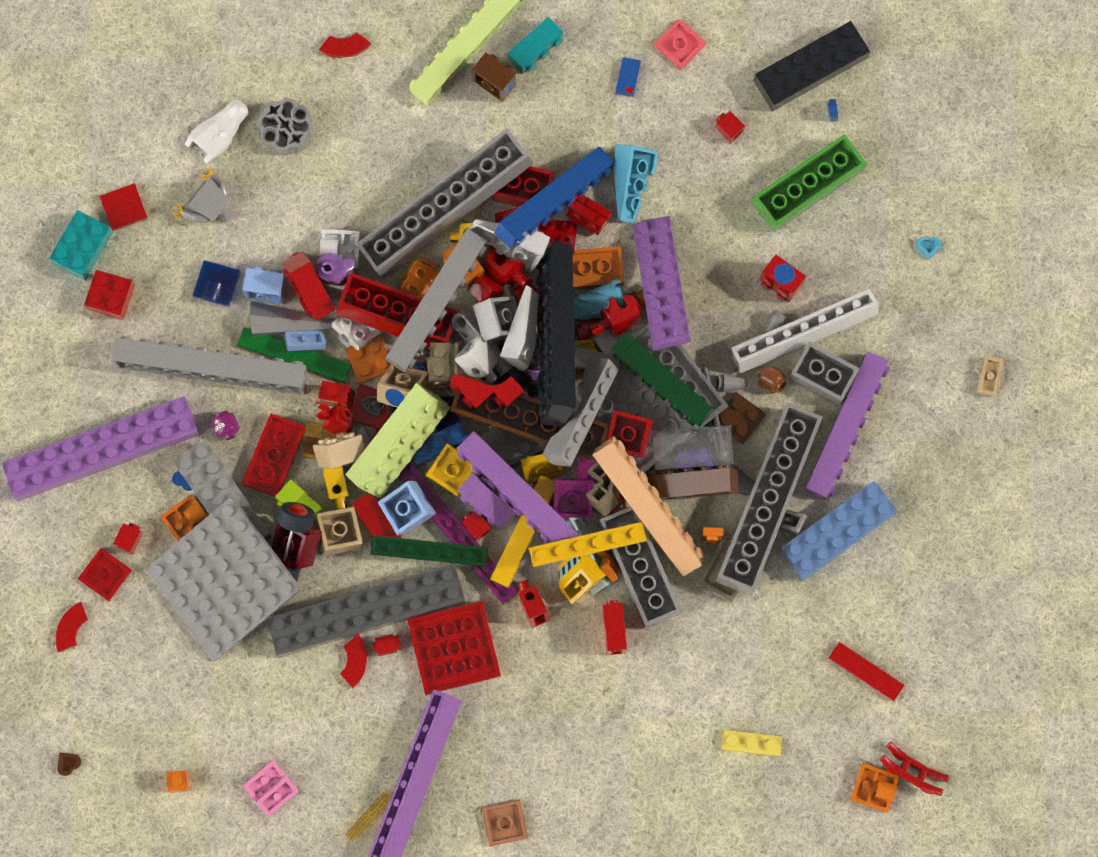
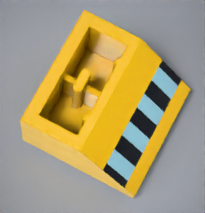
[558,554,606,604]

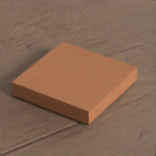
[482,799,528,847]

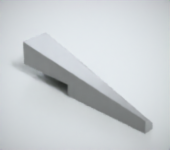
[250,302,336,337]

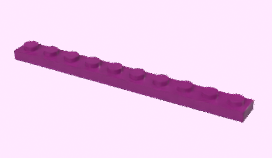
[398,462,518,605]

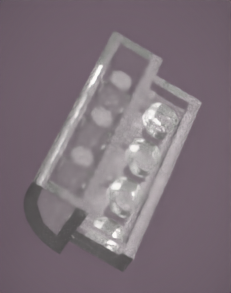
[653,425,734,470]

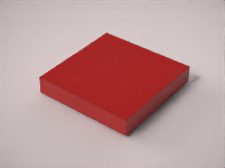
[99,183,148,231]
[78,548,132,601]

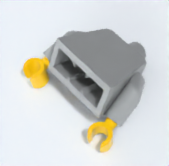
[173,167,233,223]

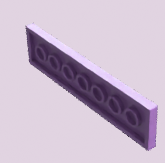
[633,216,691,351]

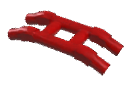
[879,741,950,796]

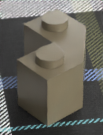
[586,462,619,517]

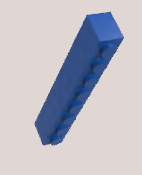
[494,146,615,248]

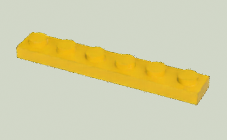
[529,522,647,567]

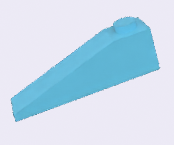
[614,144,658,223]

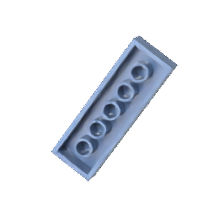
[780,481,898,582]

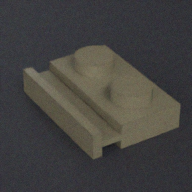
[429,343,458,382]

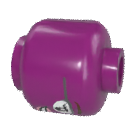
[211,410,240,441]

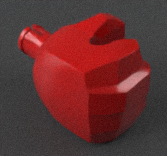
[484,248,532,289]
[588,295,642,338]

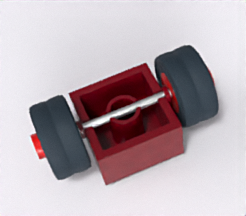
[271,502,322,582]

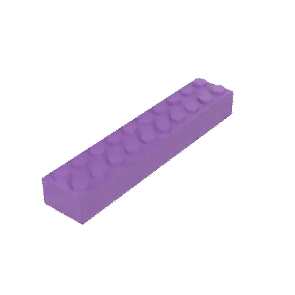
[2,396,200,502]

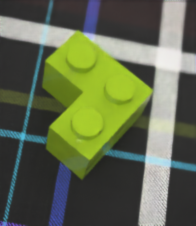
[275,479,322,515]

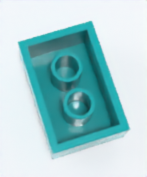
[49,210,113,281]

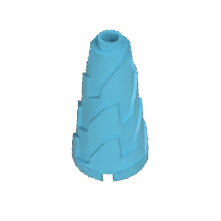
[574,279,625,321]

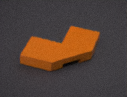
[596,549,619,582]

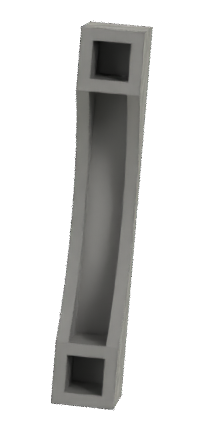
[543,357,618,467]

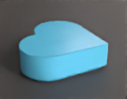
[916,237,942,260]

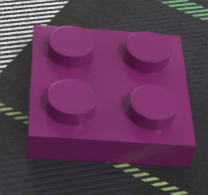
[553,478,594,518]

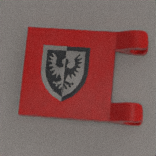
[345,384,388,438]

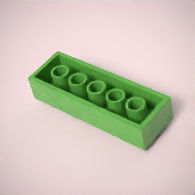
[751,134,867,232]

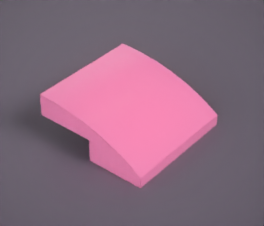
[242,759,299,817]

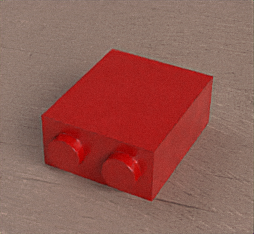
[602,600,627,655]

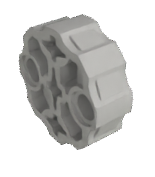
[257,98,314,156]

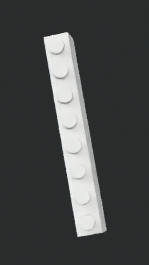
[731,289,878,374]

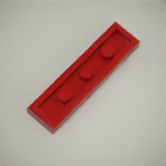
[828,642,904,702]

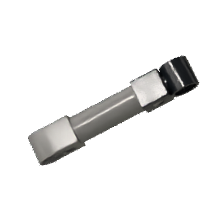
[452,308,538,398]

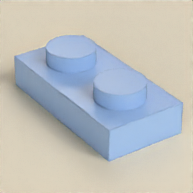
[284,330,326,351]

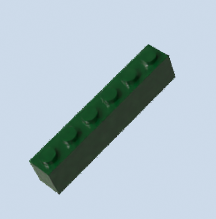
[611,332,715,427]

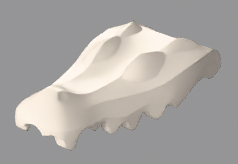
[185,100,249,165]

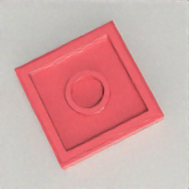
[654,19,707,70]

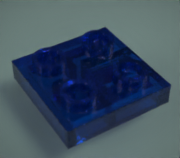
[193,260,241,307]

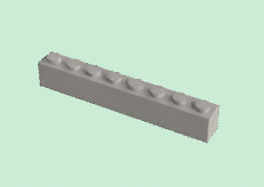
[385,228,487,372]

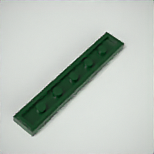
[370,535,488,567]

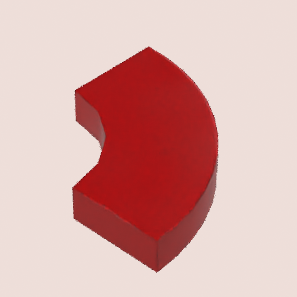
[319,32,371,58]
[56,602,88,653]
[340,634,367,689]

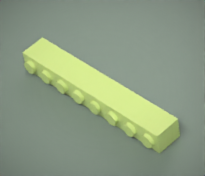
[410,0,525,106]

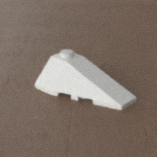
[469,219,550,273]
[500,286,539,372]

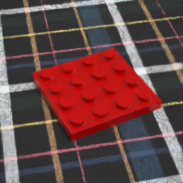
[407,601,501,696]

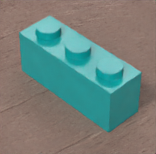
[507,17,564,74]

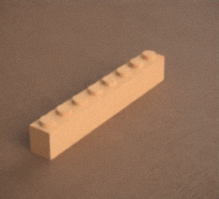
[593,436,704,577]

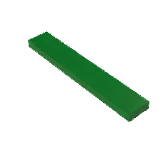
[237,327,351,383]

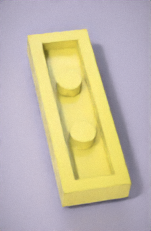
[721,730,782,757]

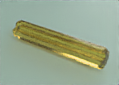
[346,792,391,841]

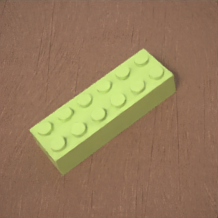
[346,383,451,498]

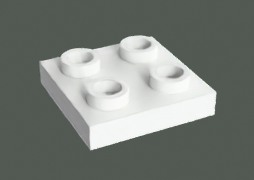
[320,229,360,270]
[332,316,383,351]

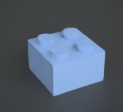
[243,266,287,304]
[378,481,436,535]

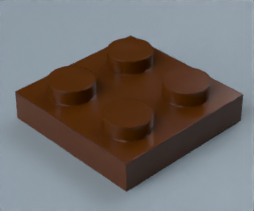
[718,392,766,445]

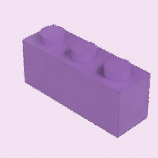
[458,473,516,529]

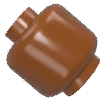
[758,366,787,394]

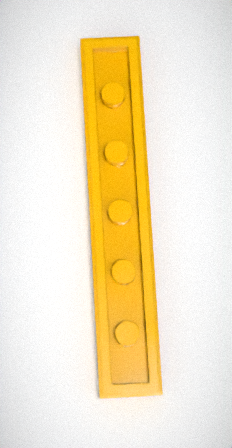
[491,475,554,588]

